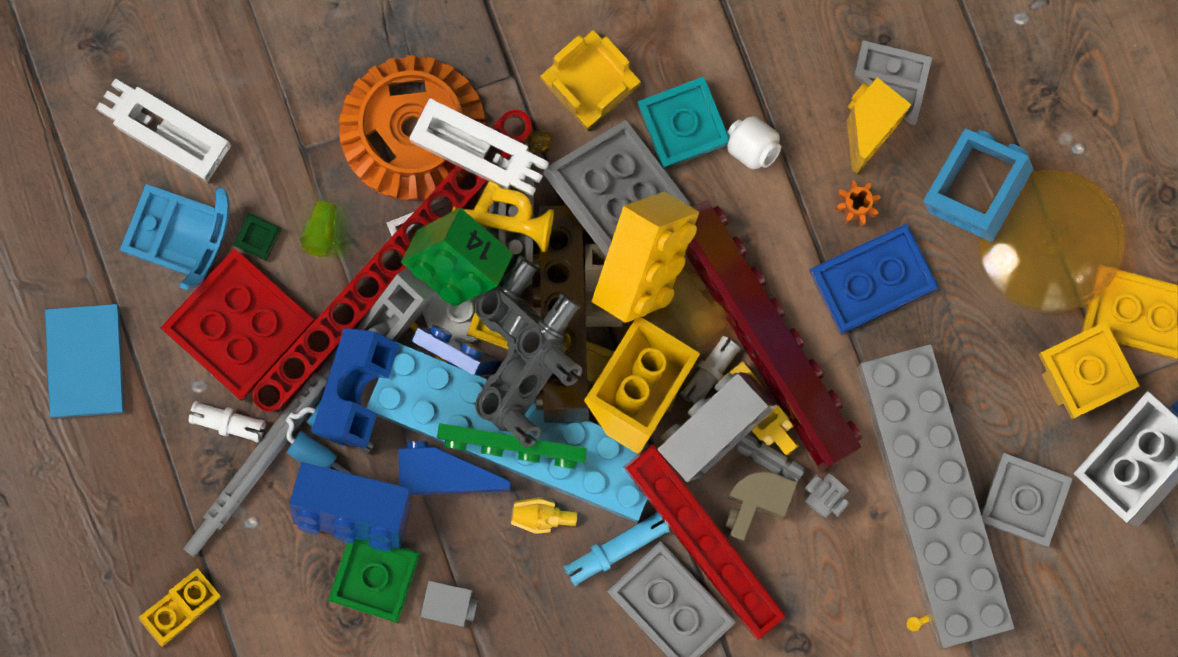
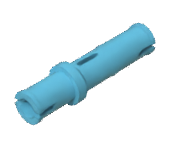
[563,512,670,587]

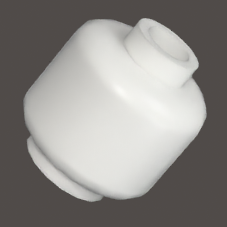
[727,116,781,170]

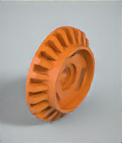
[339,55,486,201]

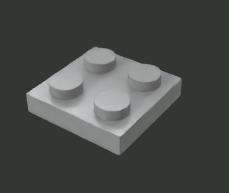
[981,453,1073,548]

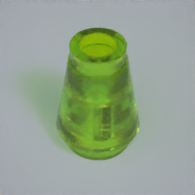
[299,201,336,257]

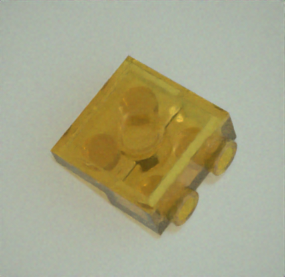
[630,269,728,351]

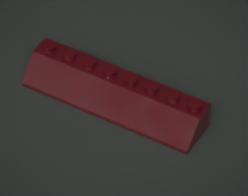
[685,200,862,473]

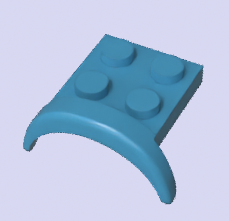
[120,184,230,290]

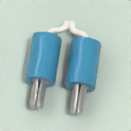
[285,401,373,474]

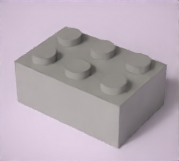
[657,372,779,482]
[1073,391,1178,527]

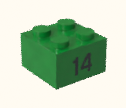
[401,208,514,307]

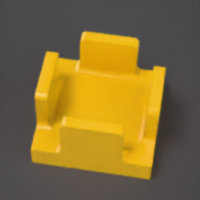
[540,30,641,131]
[1038,321,1140,419]

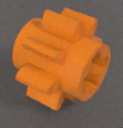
[835,180,881,227]

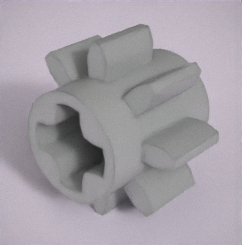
[805,473,849,519]

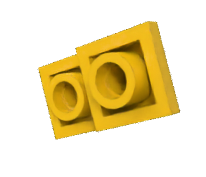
[139,568,221,647]

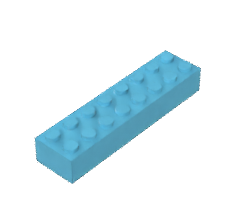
[366,341,664,524]

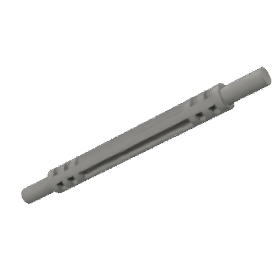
[183,345,339,557]

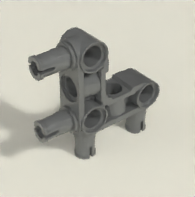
[475,256,582,447]

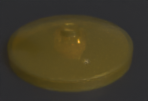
[978,170,1125,313]

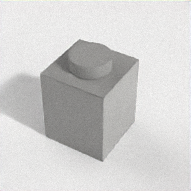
[420,581,478,628]

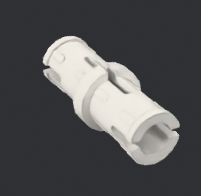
[680,336,741,405]
[189,401,266,443]

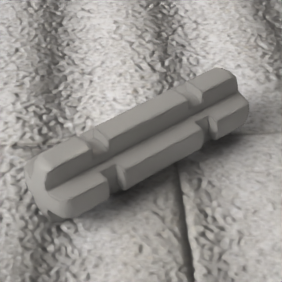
[736,434,805,483]

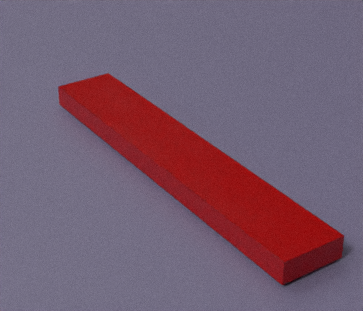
[623,444,786,640]

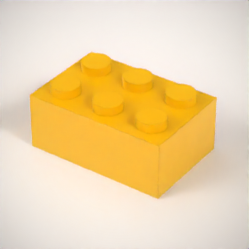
[591,191,699,323]

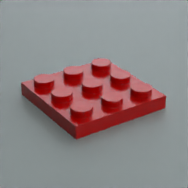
[160,248,315,402]

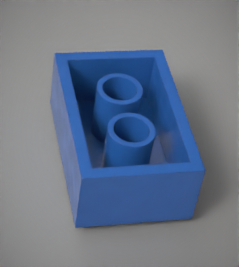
[289,462,411,552]

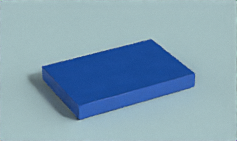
[809,224,939,335]

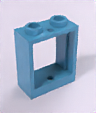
[923,128,1034,243]

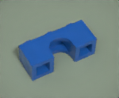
[311,328,399,449]

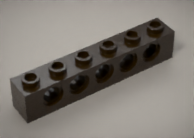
[533,205,589,423]

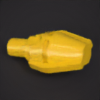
[511,497,577,534]

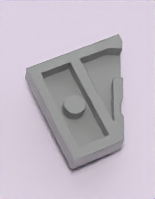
[853,40,932,126]

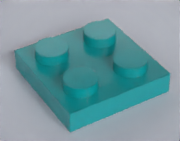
[637,76,729,169]

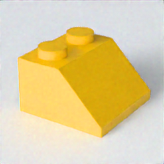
[847,77,911,174]

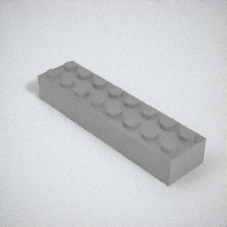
[856,344,1014,649]

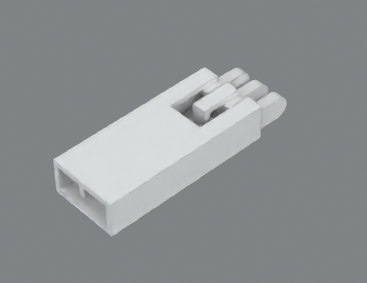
[95,79,231,183]
[409,98,549,196]

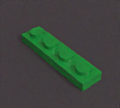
[437,423,587,469]

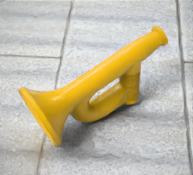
[452,181,554,252]

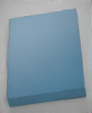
[45,304,125,419]

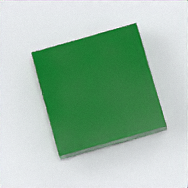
[328,538,421,623]

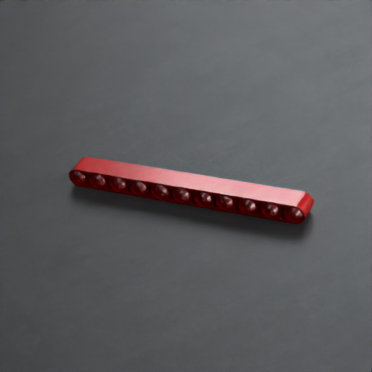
[252,109,532,412]

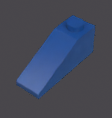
[398,441,511,495]

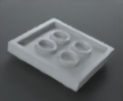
[543,120,690,256]

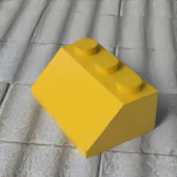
[584,317,700,455]

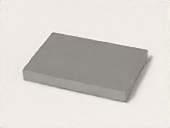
[607,541,736,657]

